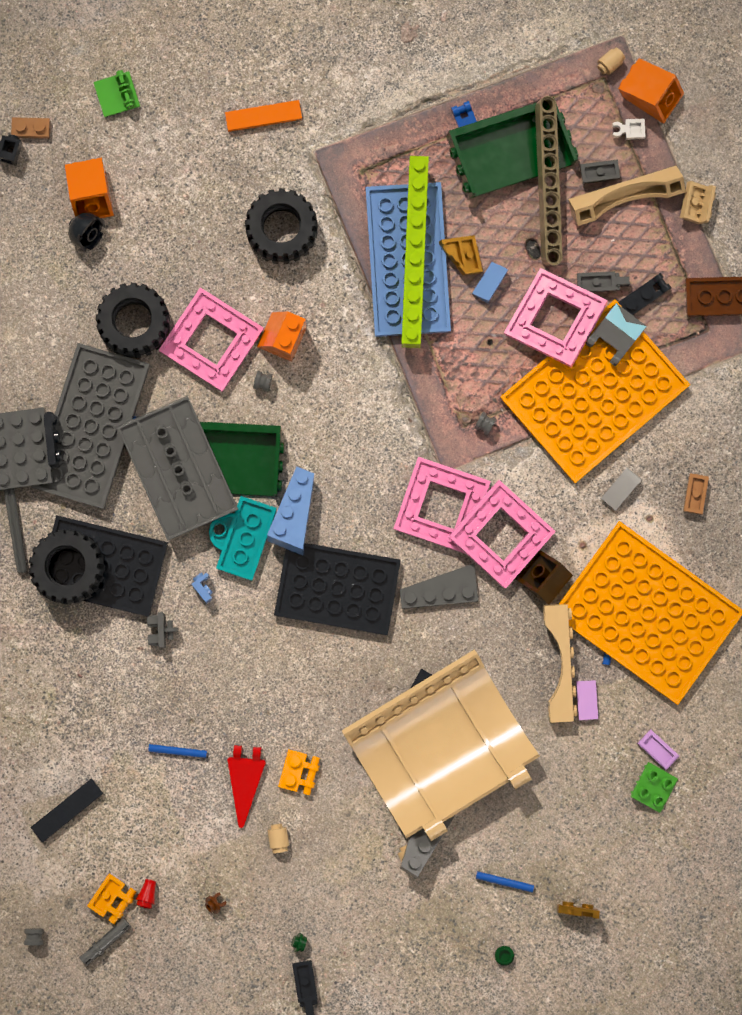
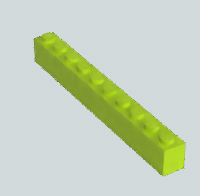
[401,156,429,348]

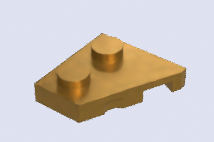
[439,235,483,276]
[557,901,600,919]

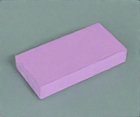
[576,680,598,720]
[637,729,679,770]

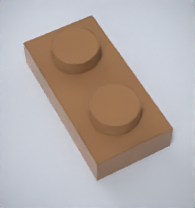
[11,117,50,139]
[683,473,709,515]

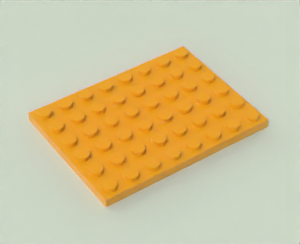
[500,300,690,484]
[559,521,742,705]

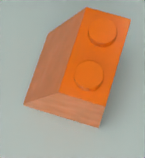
[618,58,684,124]
[65,157,114,218]
[257,311,307,362]

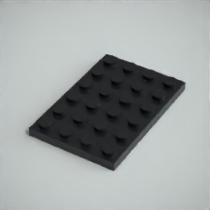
[49,515,168,617]
[274,543,401,636]

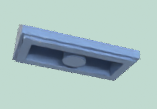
[472,262,508,303]

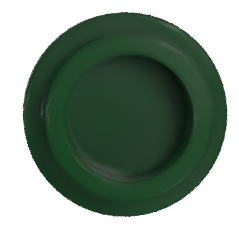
[291,933,307,952]
[495,946,514,966]

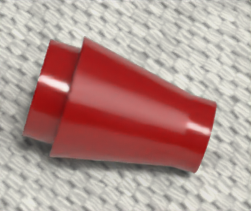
[136,879,156,909]

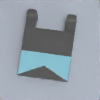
[586,303,647,366]

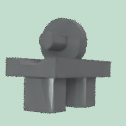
[147,612,179,648]

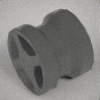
[253,370,273,393]
[474,412,496,436]
[24,928,44,945]

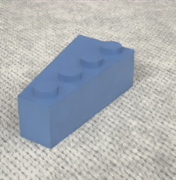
[267,466,314,555]

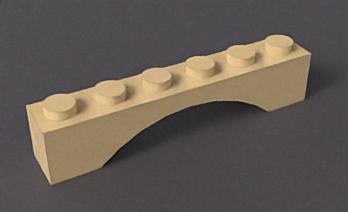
[568,166,686,226]
[543,604,577,723]

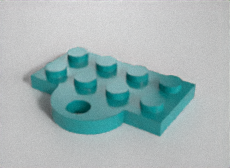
[209,496,277,581]

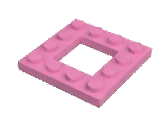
[504,268,608,368]
[159,287,264,392]
[393,457,491,554]
[448,480,556,589]

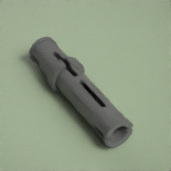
[79,918,132,966]

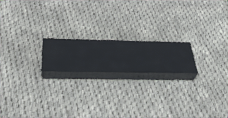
[30,778,104,843]

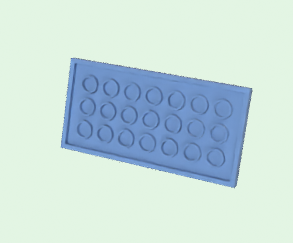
[366,182,451,337]

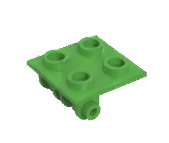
[93,70,140,117]
[630,762,678,813]

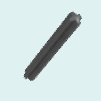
[4,489,28,574]

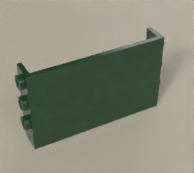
[446,97,578,199]
[200,422,284,497]

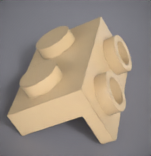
[680,181,716,224]

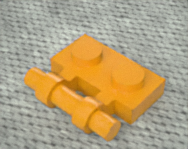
[278,749,320,795]
[87,873,137,925]

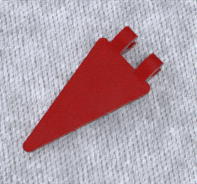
[227,745,266,828]

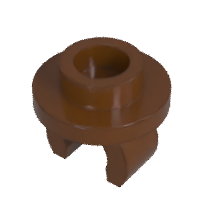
[205,892,227,914]

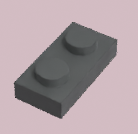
[580,159,620,184]

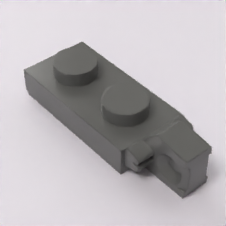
[577,271,630,293]

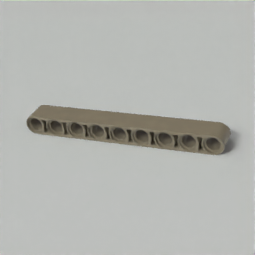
[535,96,562,267]

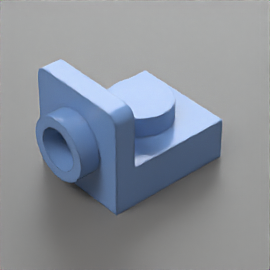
[192,573,212,604]

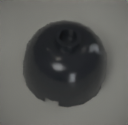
[68,213,105,252]

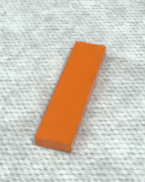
[225,100,302,132]

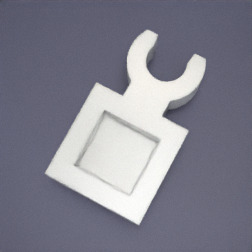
[612,119,645,140]

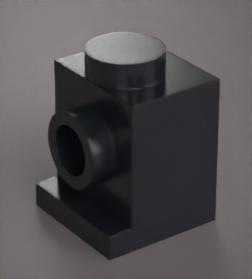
[0,134,22,166]

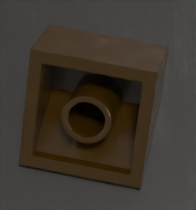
[515,550,573,605]

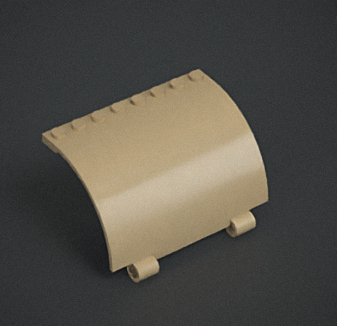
[342,649,540,841]

